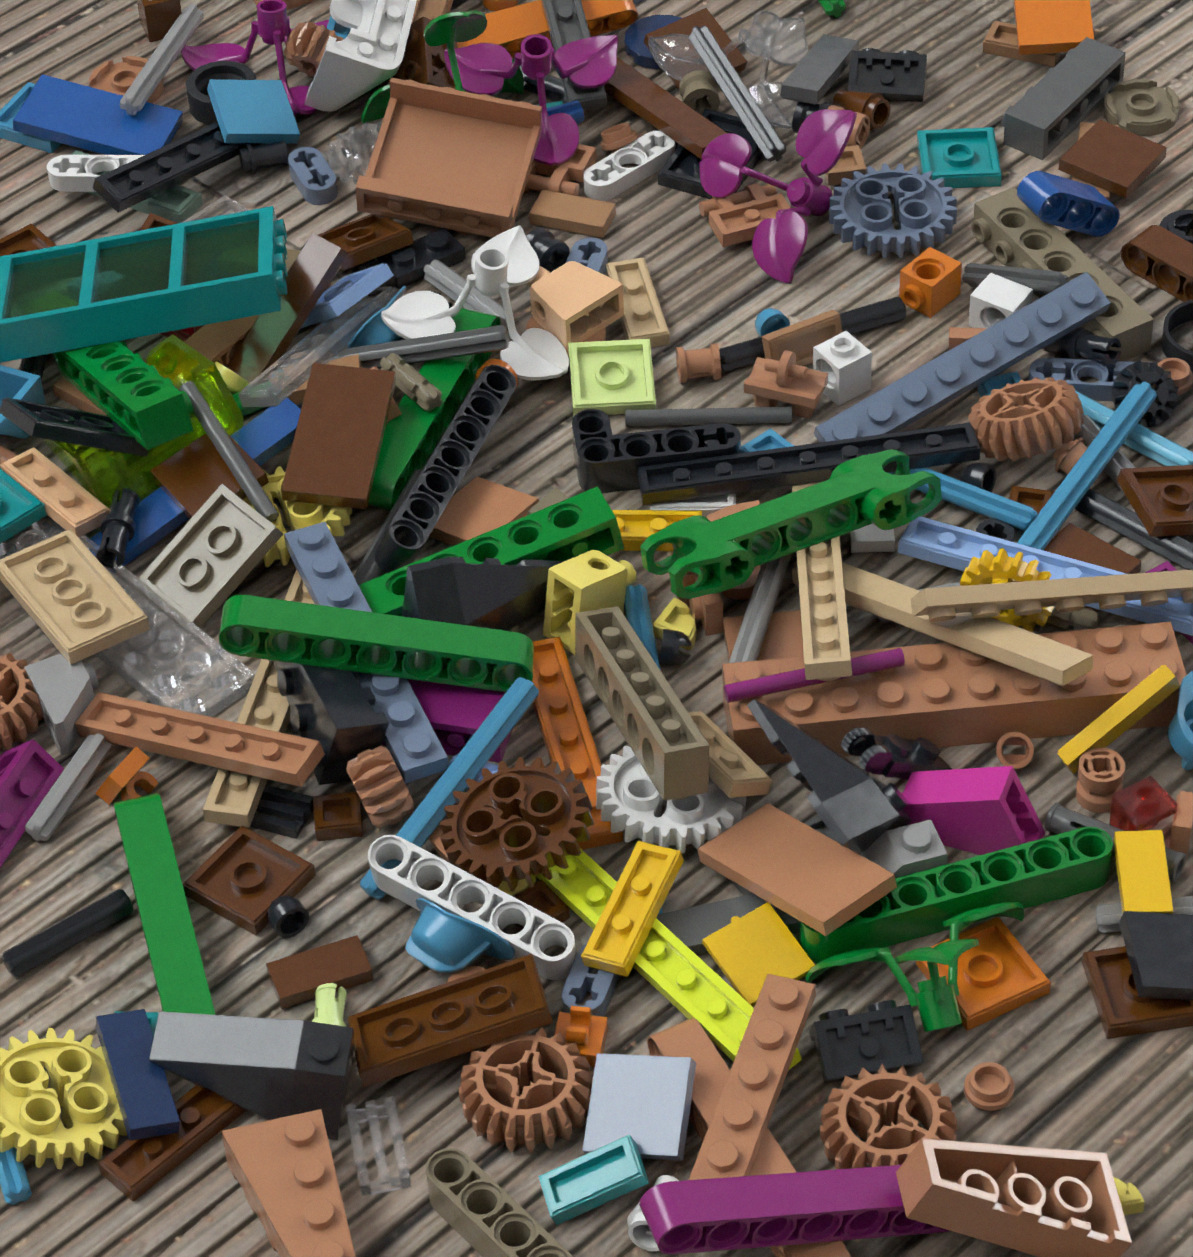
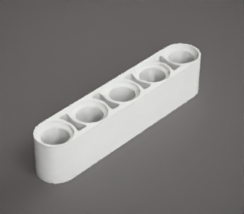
[368,835,577,980]

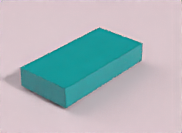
[538,1134,649,1225]

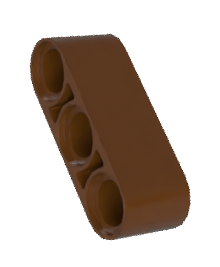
[1120,225,1193,302]

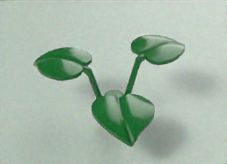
[361,10,524,125]
[805,902,1024,1032]

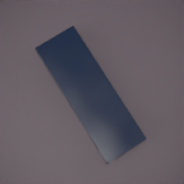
[95,1009,180,1141]

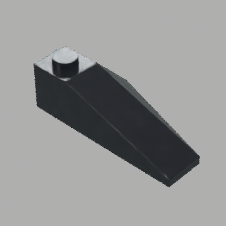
[402,557,564,631]
[747,699,912,853]
[149,1011,355,1140]

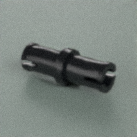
[1042,328,1121,364]
[96,488,140,568]

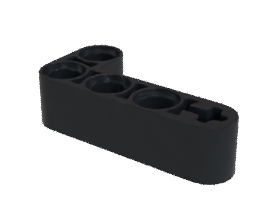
[572,409,741,493]

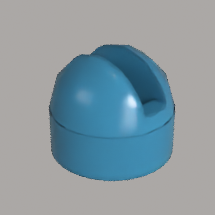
[755,308,790,337]

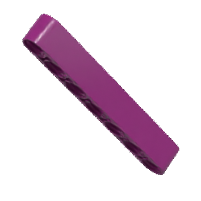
[639,1165,950,1255]

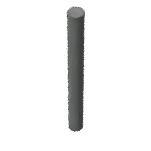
[179,381,279,522]
[625,407,792,427]

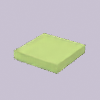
[568,339,656,417]

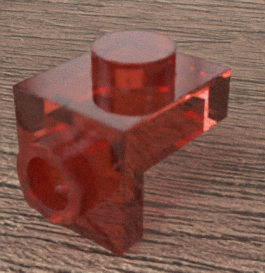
[1109,776,1177,831]

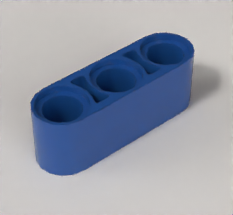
[1017,171,1120,237]

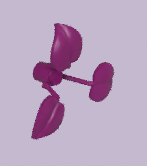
[180,0,329,115]
[444,34,618,166]
[699,109,857,284]

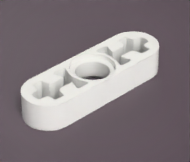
[584,131,675,201]
[47,155,144,192]

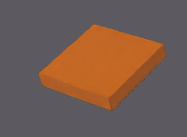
[1014,0,1094,55]
[916,917,1051,1031]

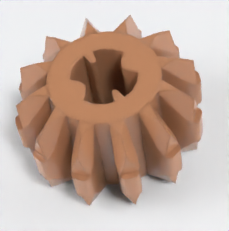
[283,22,343,78]
[346,746,414,828]

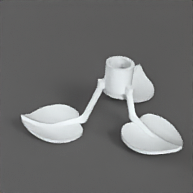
[381,225,569,380]

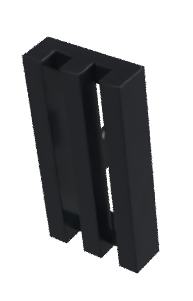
[250,785,314,839]

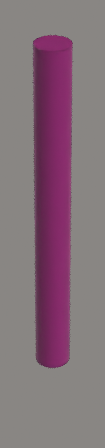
[723,648,905,703]

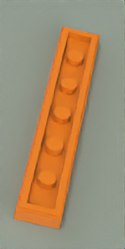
[532,636,623,850]

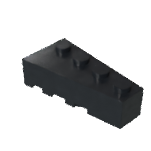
[269,660,389,785]

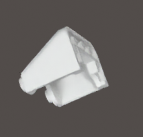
[304,0,417,112]

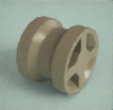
[679,70,720,115]

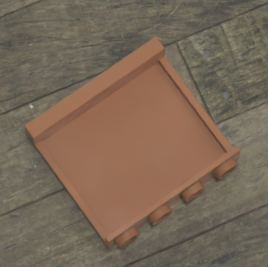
[355,78,542,237]

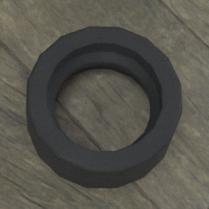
[186,61,256,125]

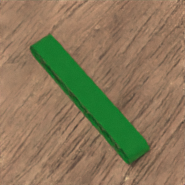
[368,308,501,511]
[219,595,534,692]
[113,793,216,1015]
[800,827,1113,963]

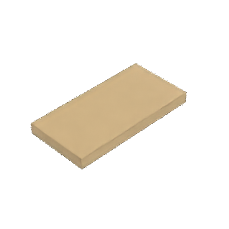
[0,529,150,665]

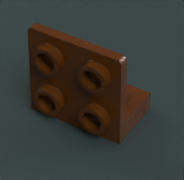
[376,17,458,91]

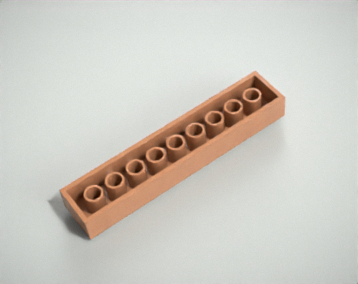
[722,621,1187,765]

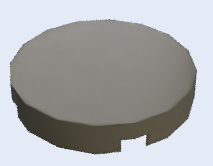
[1103,79,1180,136]

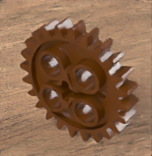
[440,757,594,891]

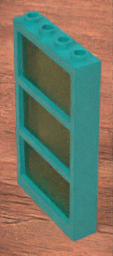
[0,206,288,363]

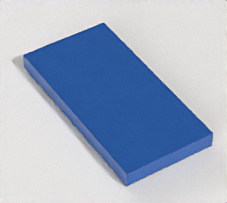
[13,74,183,155]

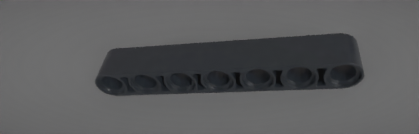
[374,365,517,573]

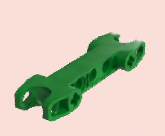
[640,449,942,599]

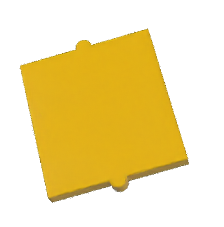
[702,902,815,1007]

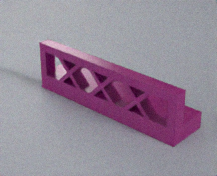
[0,739,64,868]

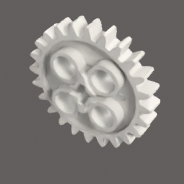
[596,746,747,854]

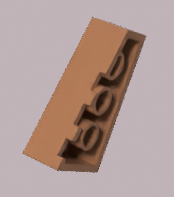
[221,1109,355,1257]
[896,1139,1132,1257]

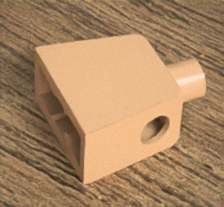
[527,261,624,351]

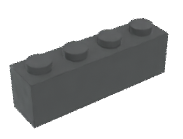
[1002,37,1126,160]

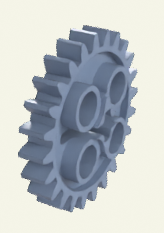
[829,163,957,258]

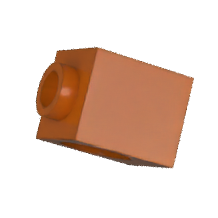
[899,247,962,318]

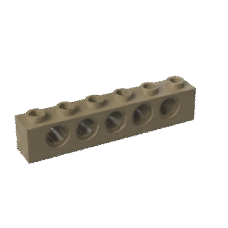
[971,187,1154,361]
[575,606,709,801]

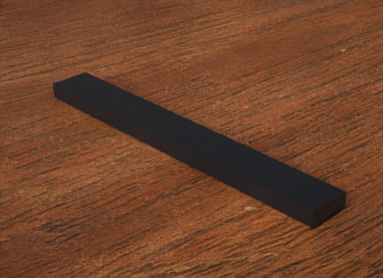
[637,422,980,505]

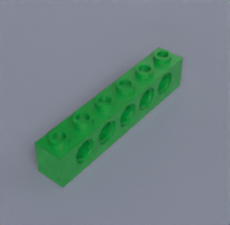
[53,341,194,450]
[358,486,624,616]

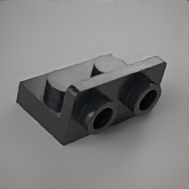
[848,48,927,102]
[809,1000,924,1084]

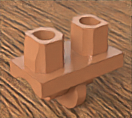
[744,350,828,418]

